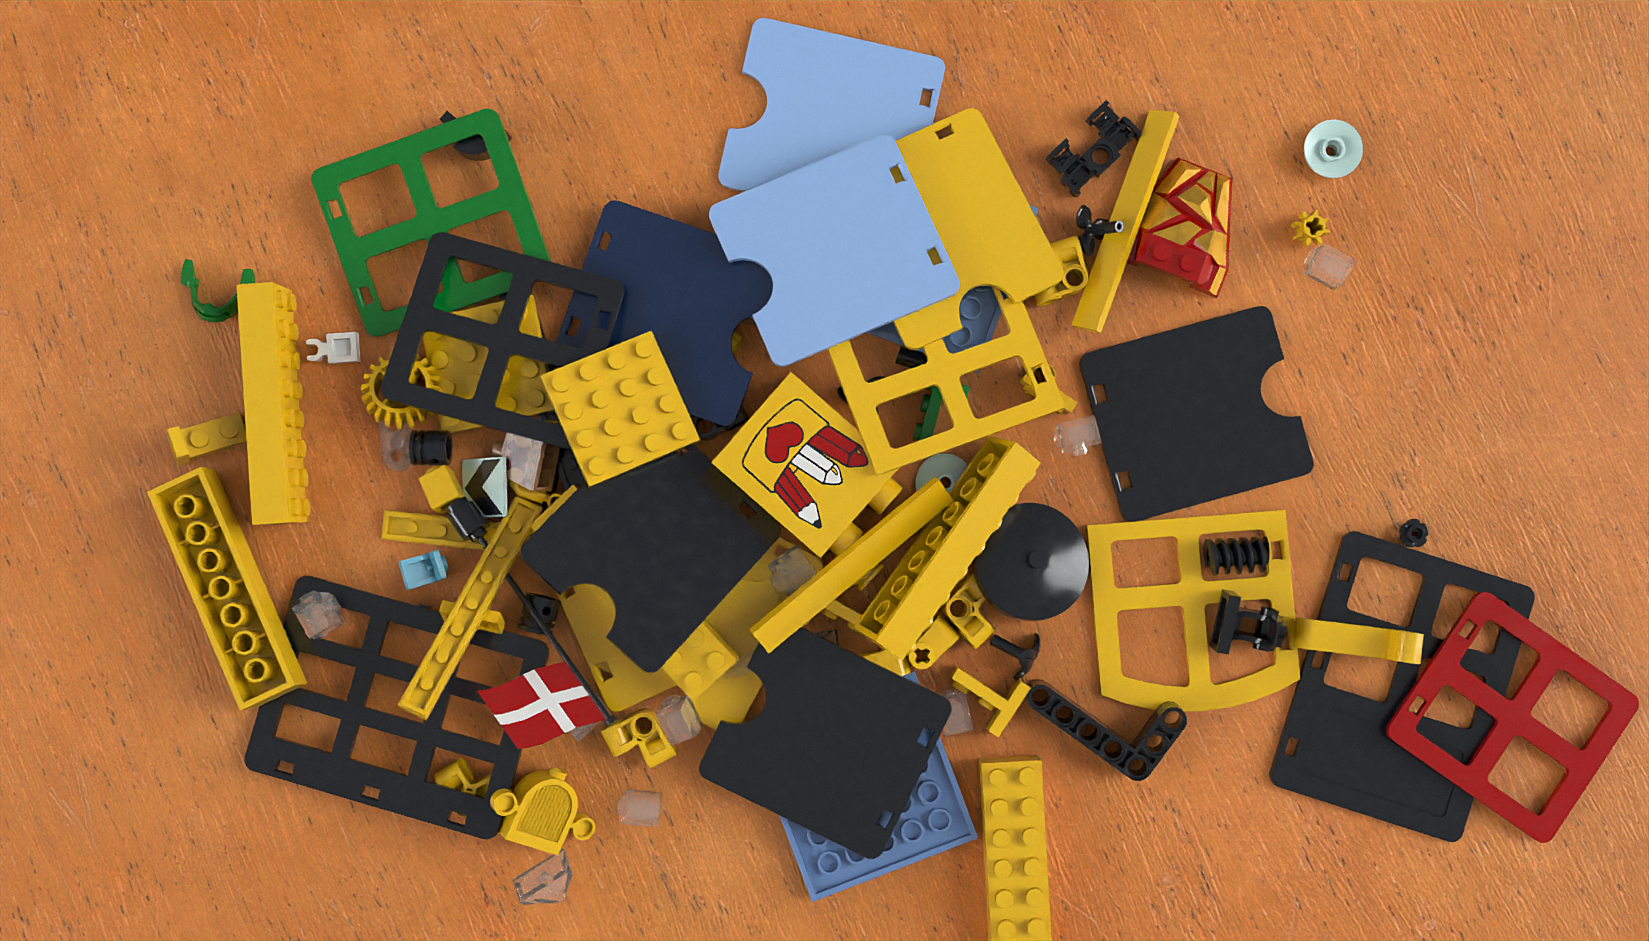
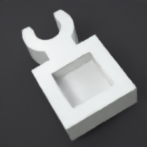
[306,332,361,364]

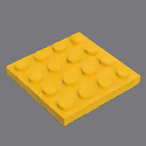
[423,295,554,434]
[540,331,700,488]

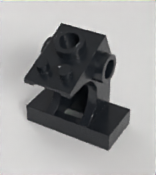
[1210,589,1288,655]

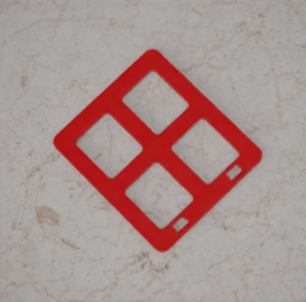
[1386,592,1639,843]

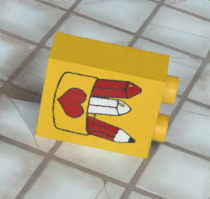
[711,372,903,558]

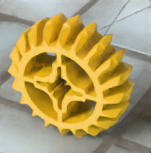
[361,352,443,430]

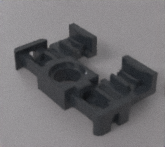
[1046,100,1141,197]

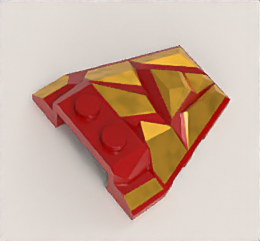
[1127,158,1232,298]

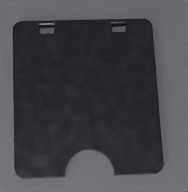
[1079,306,1314,522]
[520,444,781,673]
[699,627,952,859]

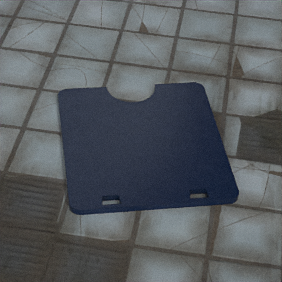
[556,200,773,426]

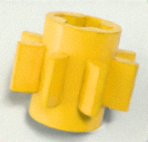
[1291,210,1330,248]

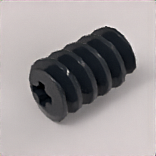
[1203,536,1270,576]

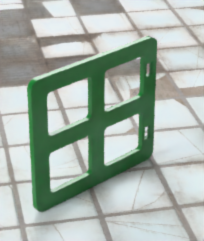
[311,108,552,337]

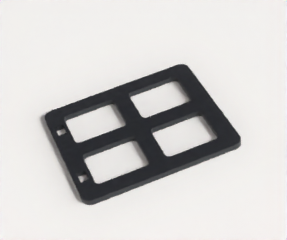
[381,232,625,450]

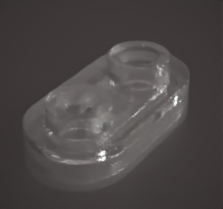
[379,420,412,471]

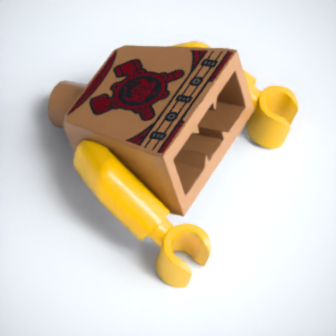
[491,420,564,506]

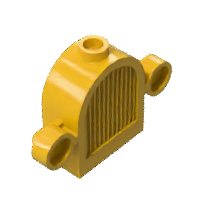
[490,767,595,855]

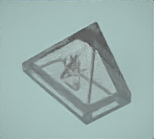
[513,848,573,905]

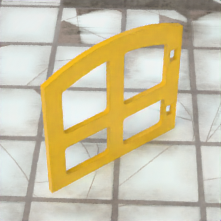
[827,287,1066,476]
[1086,510,1300,712]

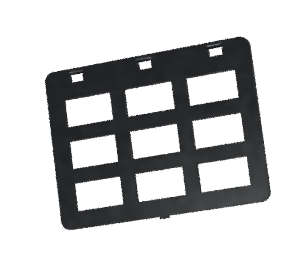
[245,576,549,840]

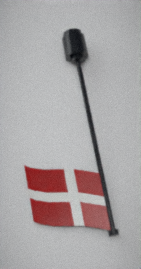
[446,497,617,749]

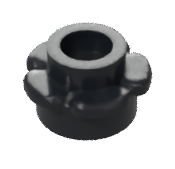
[1399,519,1429,547]

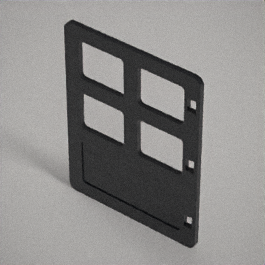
[1269,531,1535,842]

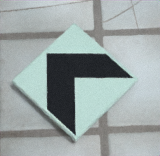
[462,457,508,517]

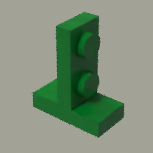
[912,384,970,441]

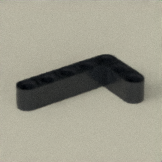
[1026,679,1187,781]

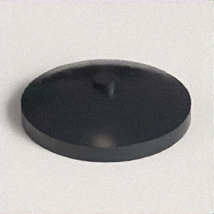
[972,503,1089,621]

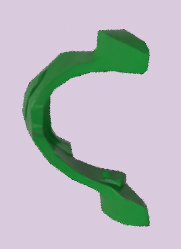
[181,259,255,322]

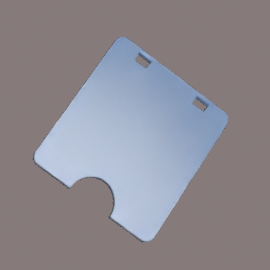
[718,18,945,192]
[709,135,960,367]

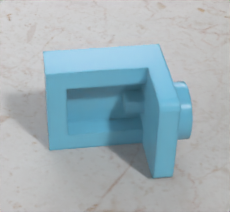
[398,550,448,590]

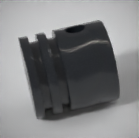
[409,430,453,465]
[517,592,561,635]

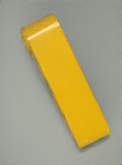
[1294,618,1424,664]

